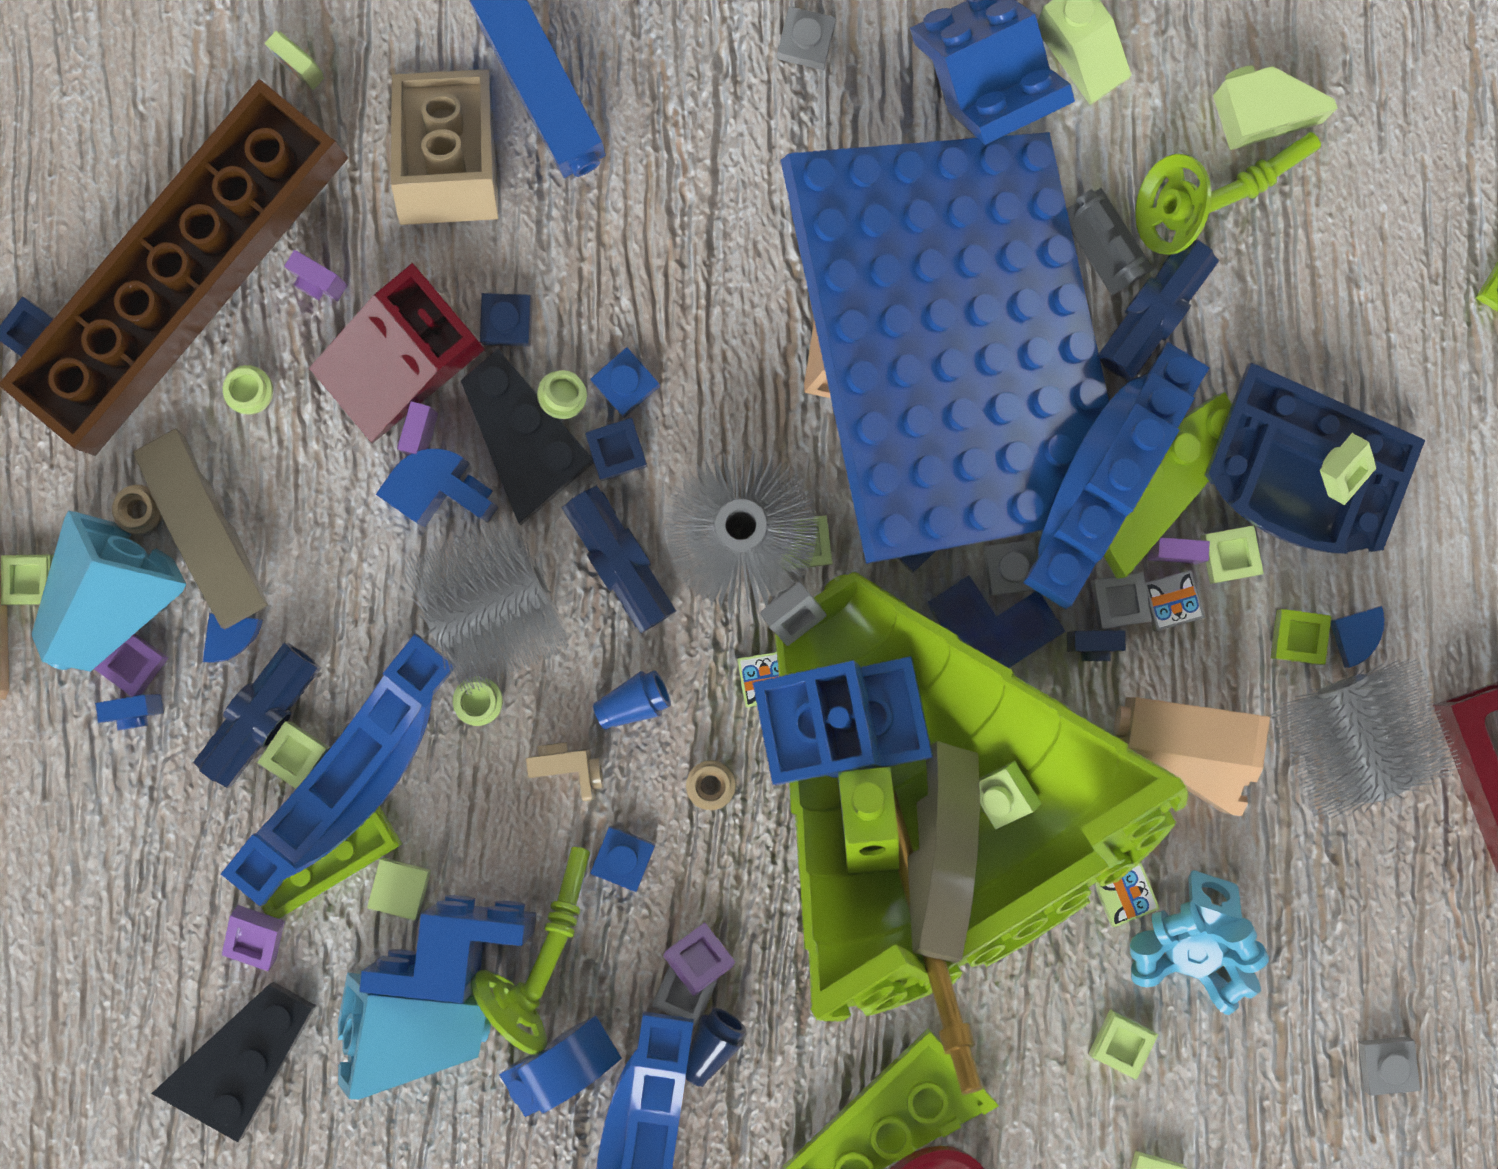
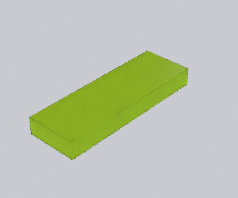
[261,806,403,919]

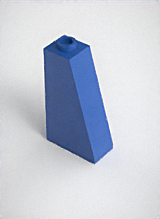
[469,0,606,178]

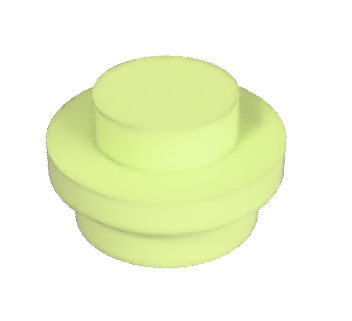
[223,365,273,415]
[537,370,587,419]
[452,676,503,726]

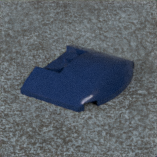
[1205,363,1425,554]

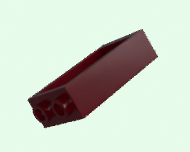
[1432,681,1498,873]

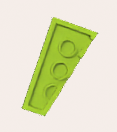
[1104,392,1232,579]
[782,1028,999,1169]

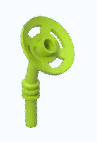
[1135,132,1321,255]
[471,847,590,1055]

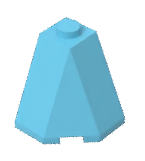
[31,510,186,672]
[338,972,491,1100]

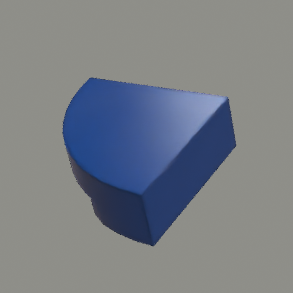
[1330,606,1384,668]
[203,613,263,663]

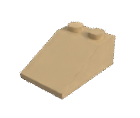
[391,69,498,225]

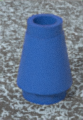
[593,670,671,730]

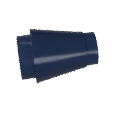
[686,1008,746,1087]

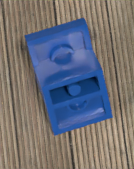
[910,0,1075,145]
[753,656,933,785]
[359,895,537,1003]

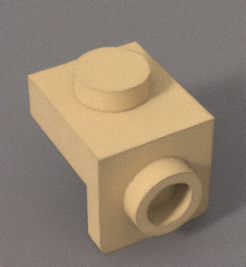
[526,742,603,802]

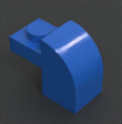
[375,449,499,527]
[499,1015,622,1117]

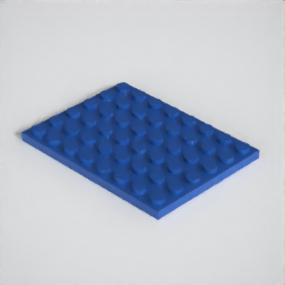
[780,132,1109,564]

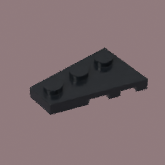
[460,349,594,525]
[151,982,317,1142]

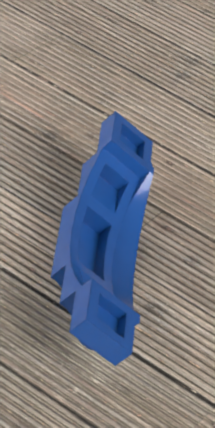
[1023,342,1210,610]
[221,634,456,906]
[596,1011,694,1169]

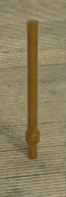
[893,790,983,1094]

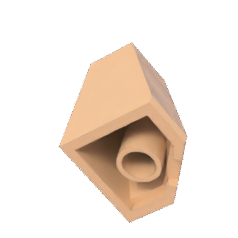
[1114,697,1270,816]

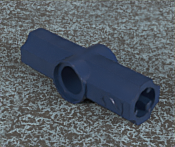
[1097,240,1220,381]
[561,485,677,634]
[193,642,321,788]

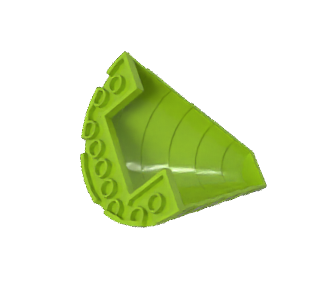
[775,572,1188,1022]

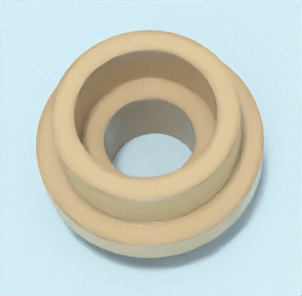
[112,485,162,534]
[686,760,736,810]

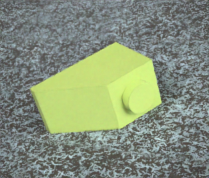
[1037,0,1131,105]
[1213,65,1338,150]

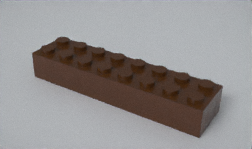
[0,79,348,456]

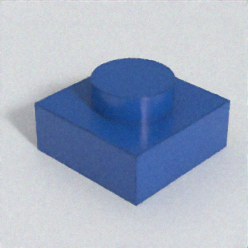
[590,347,660,418]
[95,694,164,731]
[590,826,656,892]

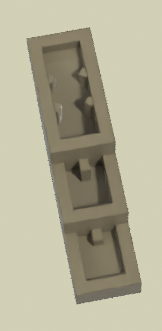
[133,428,268,630]
[907,741,980,963]

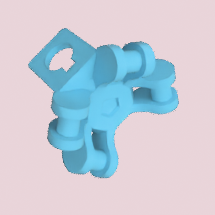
[1130,870,1269,1015]

